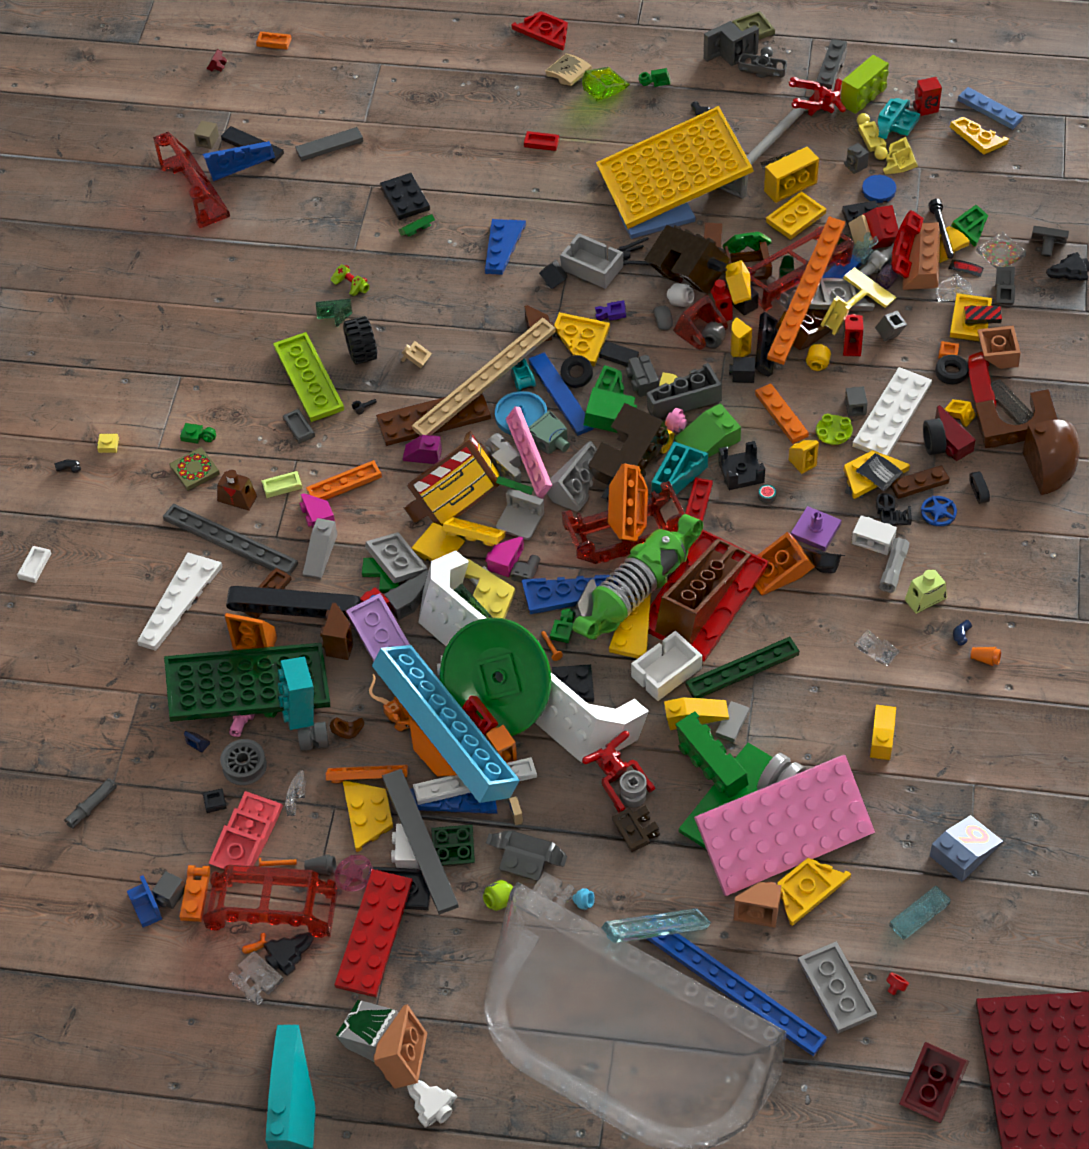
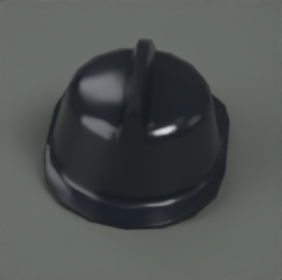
[802,547,845,574]

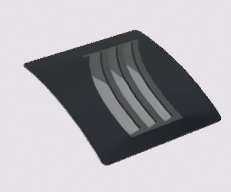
[856,453,903,491]

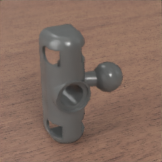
[738,47,787,78]

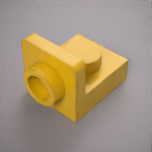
[945,399,976,427]

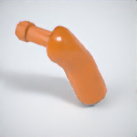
[242,933,266,954]

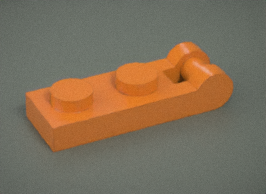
[179,865,210,922]

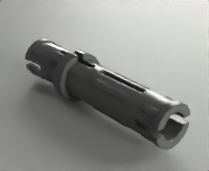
[64,778,117,829]

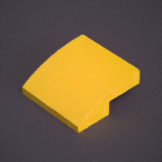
[412,522,465,561]

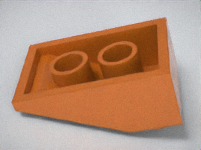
[755,532,815,596]
[225,613,277,650]

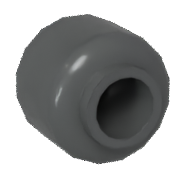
[700,322,726,348]

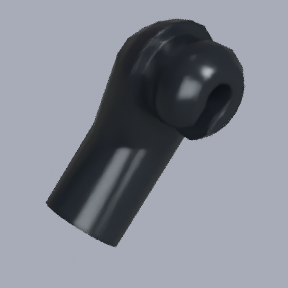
[54,459,81,473]

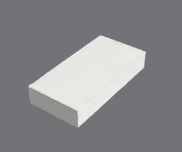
[17,546,51,583]

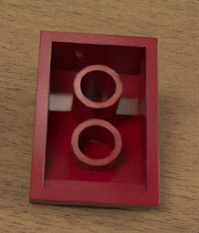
[899,1042,970,1123]

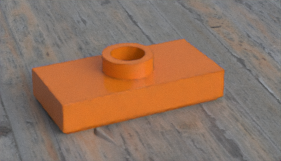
[256,32,291,50]

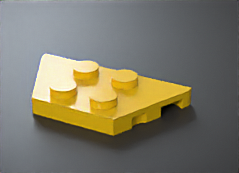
[844,450,910,499]
[343,781,393,852]
[777,858,851,926]

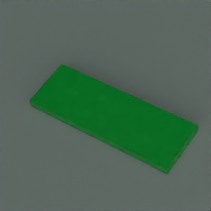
[679,743,773,850]

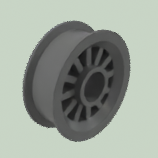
[220,739,267,785]

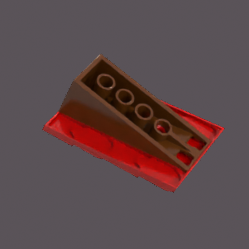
[648,530,769,662]

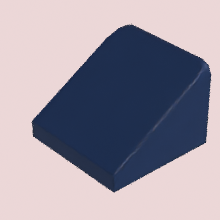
[184,731,211,752]

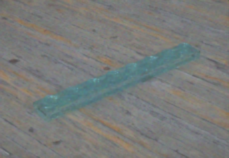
[601,908,711,943]

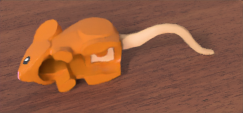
[369,674,412,731]

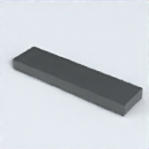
[295,127,363,161]

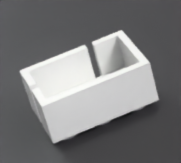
[631,631,702,701]

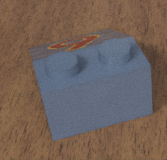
[930,815,1003,882]

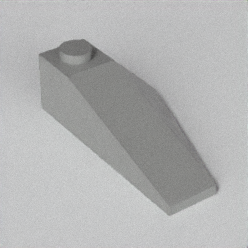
[547,441,597,512]

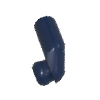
[953,620,972,646]

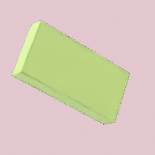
[261,471,302,498]

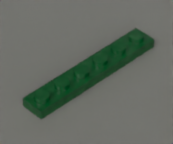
[685,637,800,698]

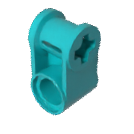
[511,358,536,391]

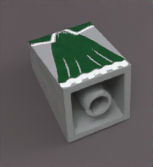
[335,1000,399,1062]

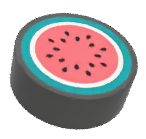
[758,484,777,503]

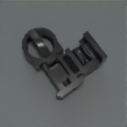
[876,493,912,527]

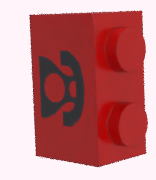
[913,77,942,116]

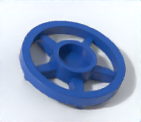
[921,496,957,526]

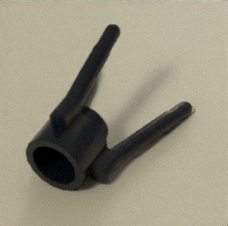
[617,237,649,265]

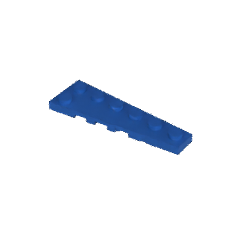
[522,575,619,615]

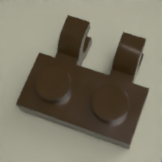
[612,805,660,853]

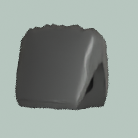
[653,305,673,330]

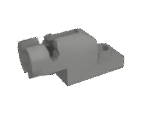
[486,433,522,483]

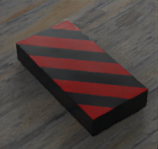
[964,306,1002,324]

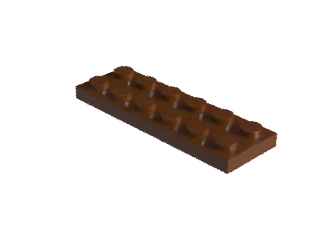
[376,393,491,446]

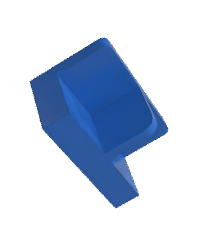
[127,875,162,928]

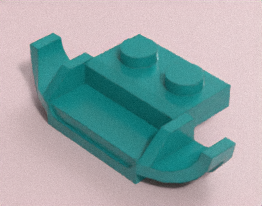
[878,98,920,139]

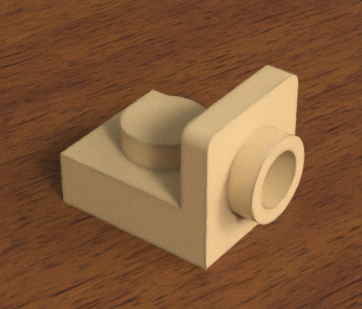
[401,341,432,368]

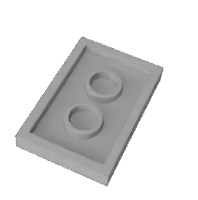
[365,532,428,583]

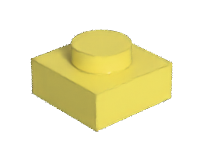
[97,434,119,453]

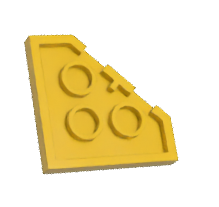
[554,312,610,367]

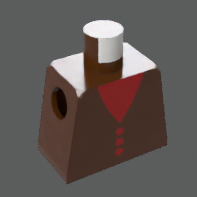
[217,470,257,511]

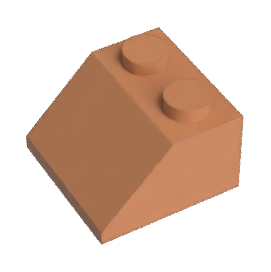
[977,326,1021,369]
[734,882,782,928]

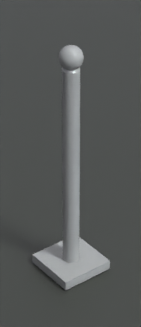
[719,98,809,199]

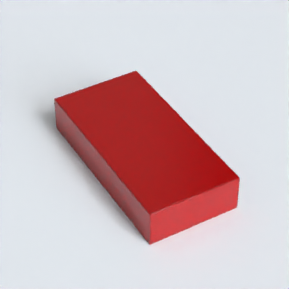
[524,131,560,151]

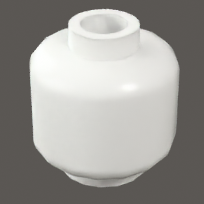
[667,283,694,307]

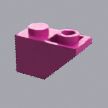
[299,493,335,529]

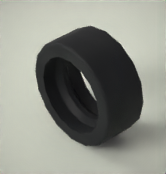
[923,418,946,455]

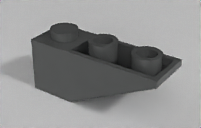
[385,570,429,621]

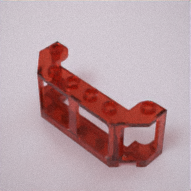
[562,481,685,564]
[203,865,338,938]

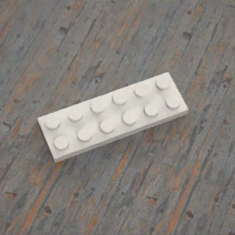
[852,367,932,456]

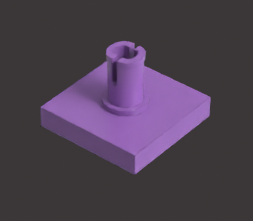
[791,506,842,551]

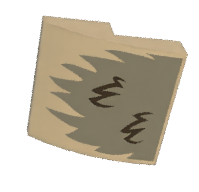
[545,54,592,86]

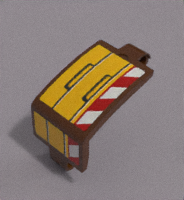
[403,431,501,526]

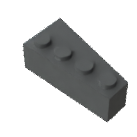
[647,363,722,419]

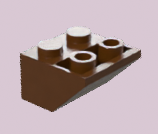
[320,603,354,660]

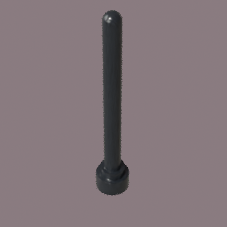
[928,199,954,259]

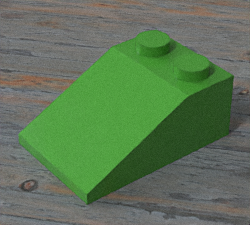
[674,403,741,457]

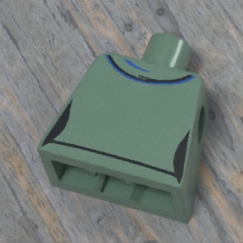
[528,410,570,454]

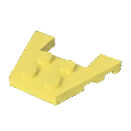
[465,559,515,619]

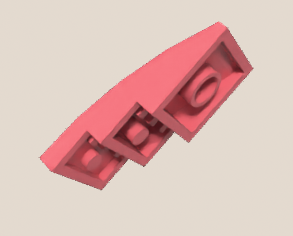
[209,791,283,878]

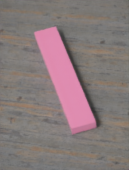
[506,406,552,499]

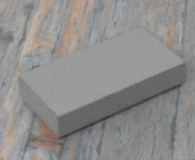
[716,701,750,742]

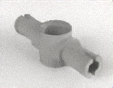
[859,244,894,277]

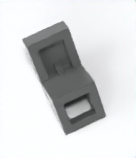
[995,266,1015,303]

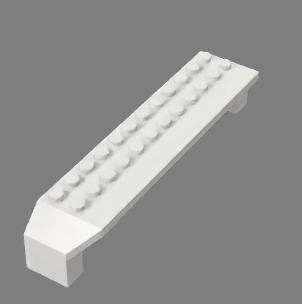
[418,551,649,763]

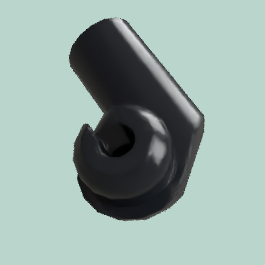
[691,101,711,116]

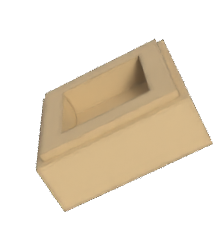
[509,797,523,826]

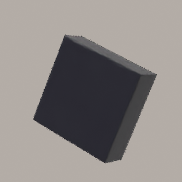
[203,788,227,813]

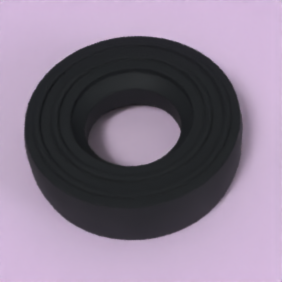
[560,355,593,388]
[935,355,969,385]

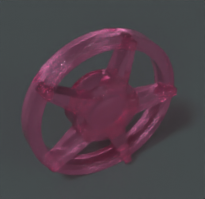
[335,855,373,892]

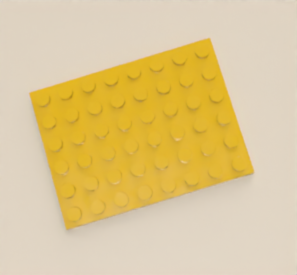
[596,106,754,229]

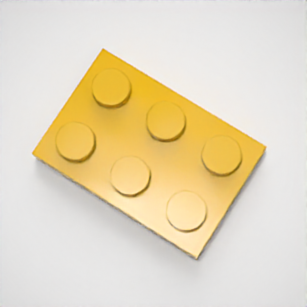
[766,191,826,240]
[950,293,992,341]
[442,517,506,546]

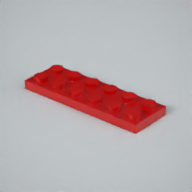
[334,869,413,997]

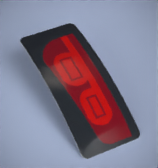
[948,260,984,277]

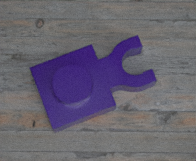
[595,300,627,321]

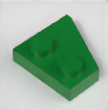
[951,205,988,247]
[594,365,624,394]

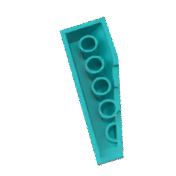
[265,1025,316,1149]

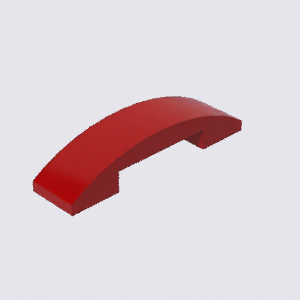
[892,210,924,279]
[968,351,996,407]

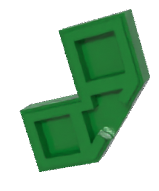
[723,232,772,253]
[496,476,533,495]
[362,558,400,593]

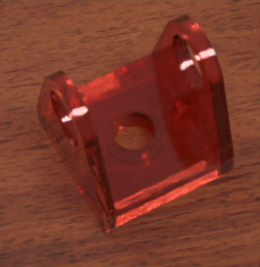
[673,294,728,350]

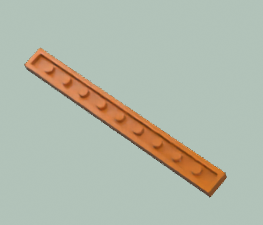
[767,216,845,365]

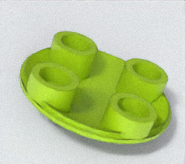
[816,414,853,445]

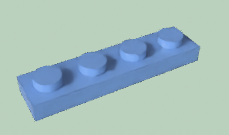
[958,87,1023,130]

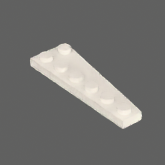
[137,553,222,651]

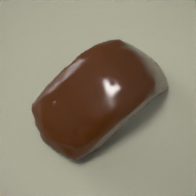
[329,717,365,739]

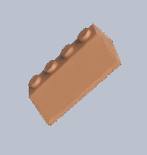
[903,222,941,290]

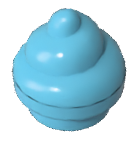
[572,888,594,910]

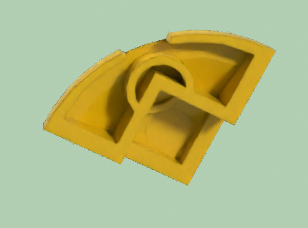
[940,226,970,263]

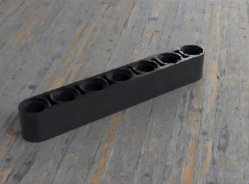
[226,586,361,620]

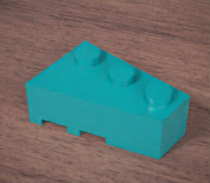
[651,442,708,502]

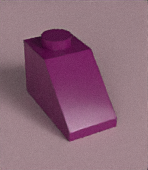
[402,435,442,464]

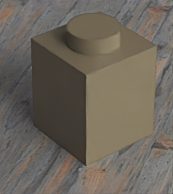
[194,121,219,149]

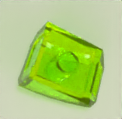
[582,67,630,101]

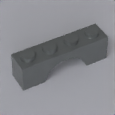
[816,39,847,91]

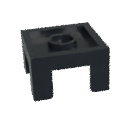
[718,441,765,490]

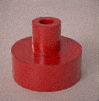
[886,972,909,995]

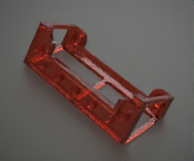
[153,131,230,229]
[747,225,854,311]

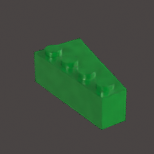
[676,711,749,798]

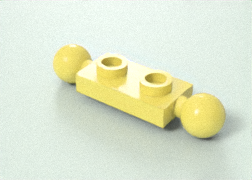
[857,113,888,160]

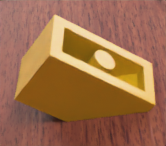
[726,260,751,305]
[788,440,819,474]

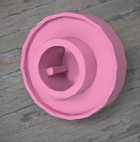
[665,408,687,435]

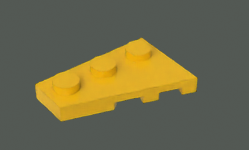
[950,117,1009,155]

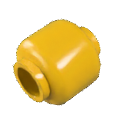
[806,344,831,371]

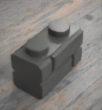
[625,355,660,397]

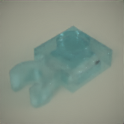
[848,232,878,265]

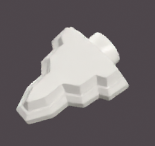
[407,1080,457,1128]

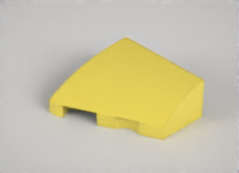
[883,137,918,174]

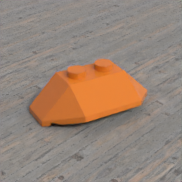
[608,463,648,542]
[409,718,457,776]

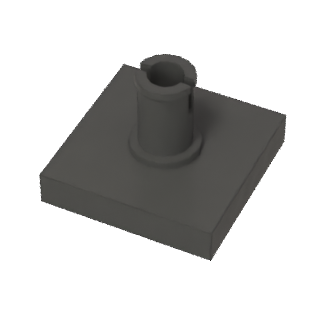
[1031,226,1069,257]

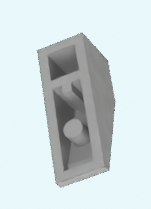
[303,518,338,579]

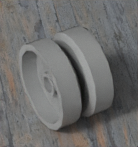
[757,753,806,790]

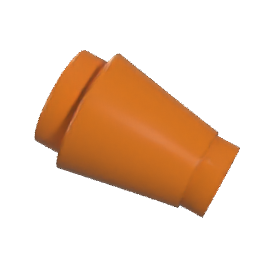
[971,647,1001,666]

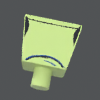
[905,570,947,614]

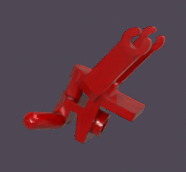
[789,77,846,116]
[582,731,655,813]

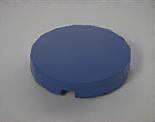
[862,175,896,203]

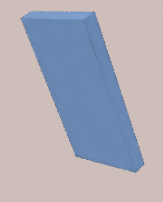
[619,202,695,239]

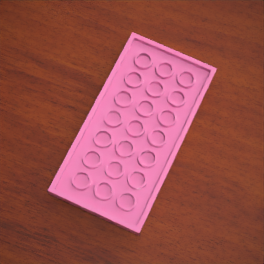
[694,755,875,896]

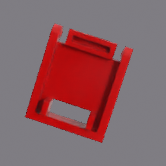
[462,696,499,737]

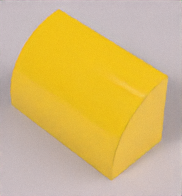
[730,318,752,357]

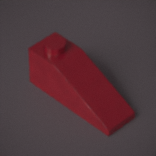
[935,405,976,461]

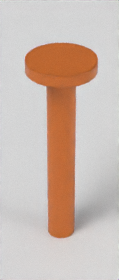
[541,631,563,661]
[259,858,297,870]

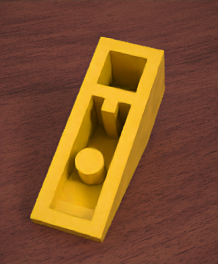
[664,697,729,730]
[870,705,896,760]

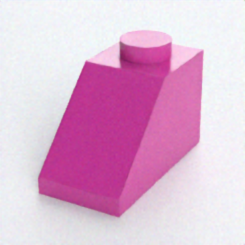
[485,537,524,577]

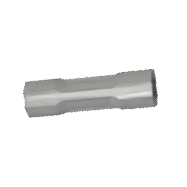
[879,537,910,593]

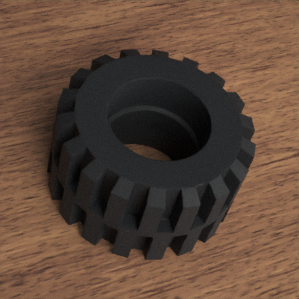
[343,316,378,365]

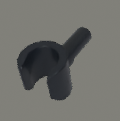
[352,399,377,415]

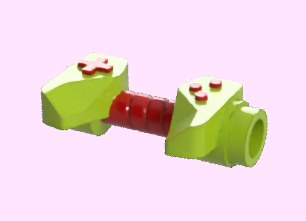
[331,264,370,296]

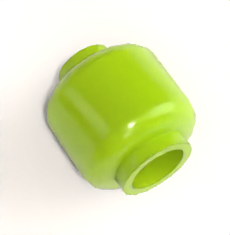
[483,880,515,911]

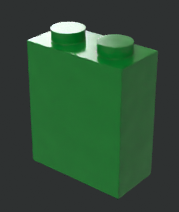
[583,387,637,433]

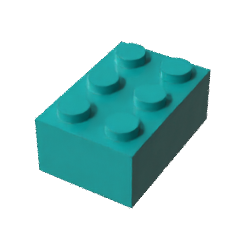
[278,656,314,730]

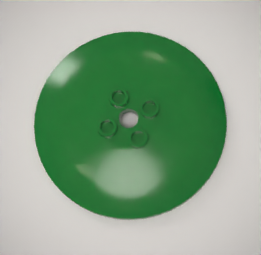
[440,617,551,736]

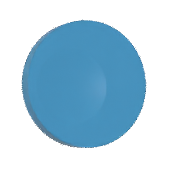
[495,391,547,435]

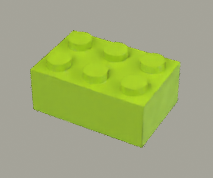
[841,55,889,114]

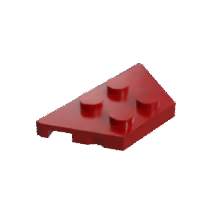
[511,11,568,51]

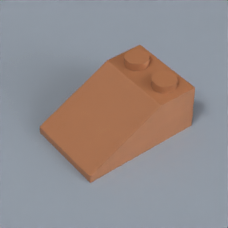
[374,1004,427,1089]

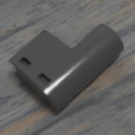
[510,555,541,583]

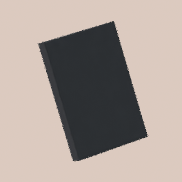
[369,866,431,911]

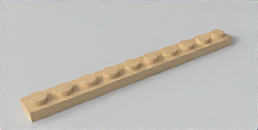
[412,318,555,436]

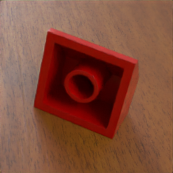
[863,205,899,250]

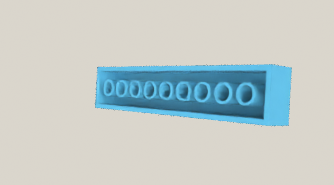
[372,645,520,803]

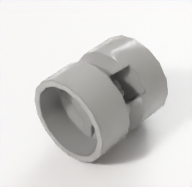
[620,770,646,808]

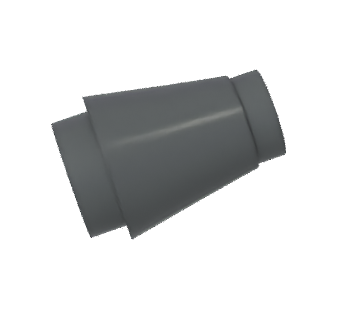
[304,854,337,875]

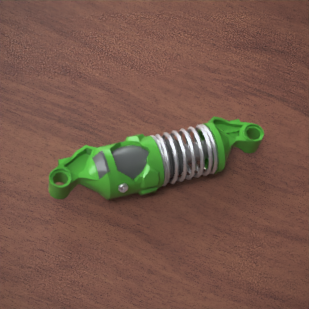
[573,514,704,640]

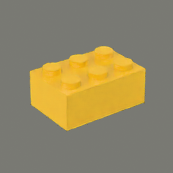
[764,147,819,203]

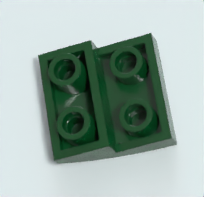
[431,824,475,866]

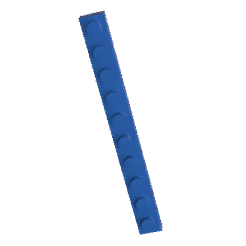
[639,915,827,1057]

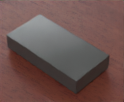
[283,409,315,444]

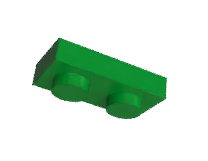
[398,214,435,237]

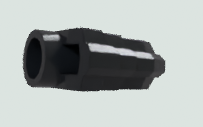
[1046,252,1089,281]
[263,932,314,976]

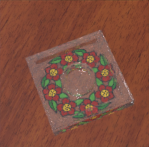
[976,232,1026,268]

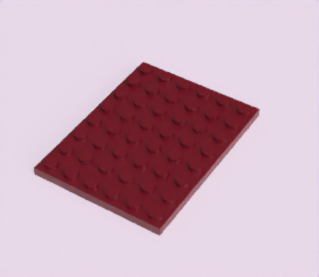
[976,992,1089,1149]

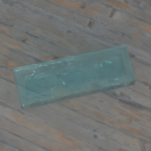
[889,886,951,940]

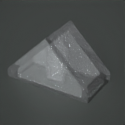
[936,273,973,301]

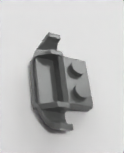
[486,830,567,882]

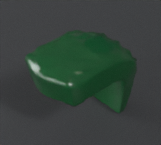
[779,255,796,284]

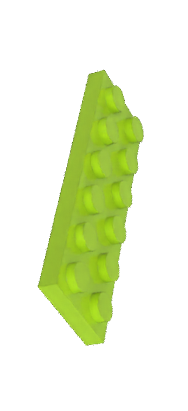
[273,332,345,422]

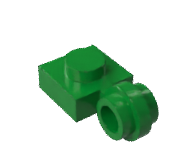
[638,68,671,87]
[180,423,216,444]
[550,608,575,643]

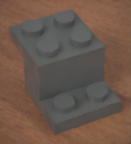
[703,21,759,66]

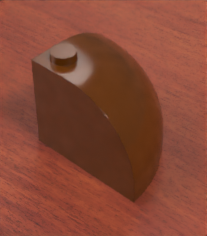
[1022,420,1080,495]

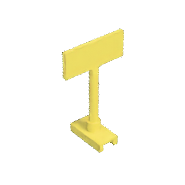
[820,267,897,335]

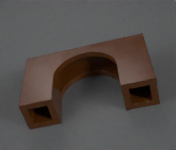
[975,389,1058,449]

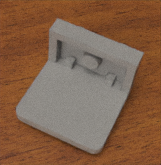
[496,488,544,540]

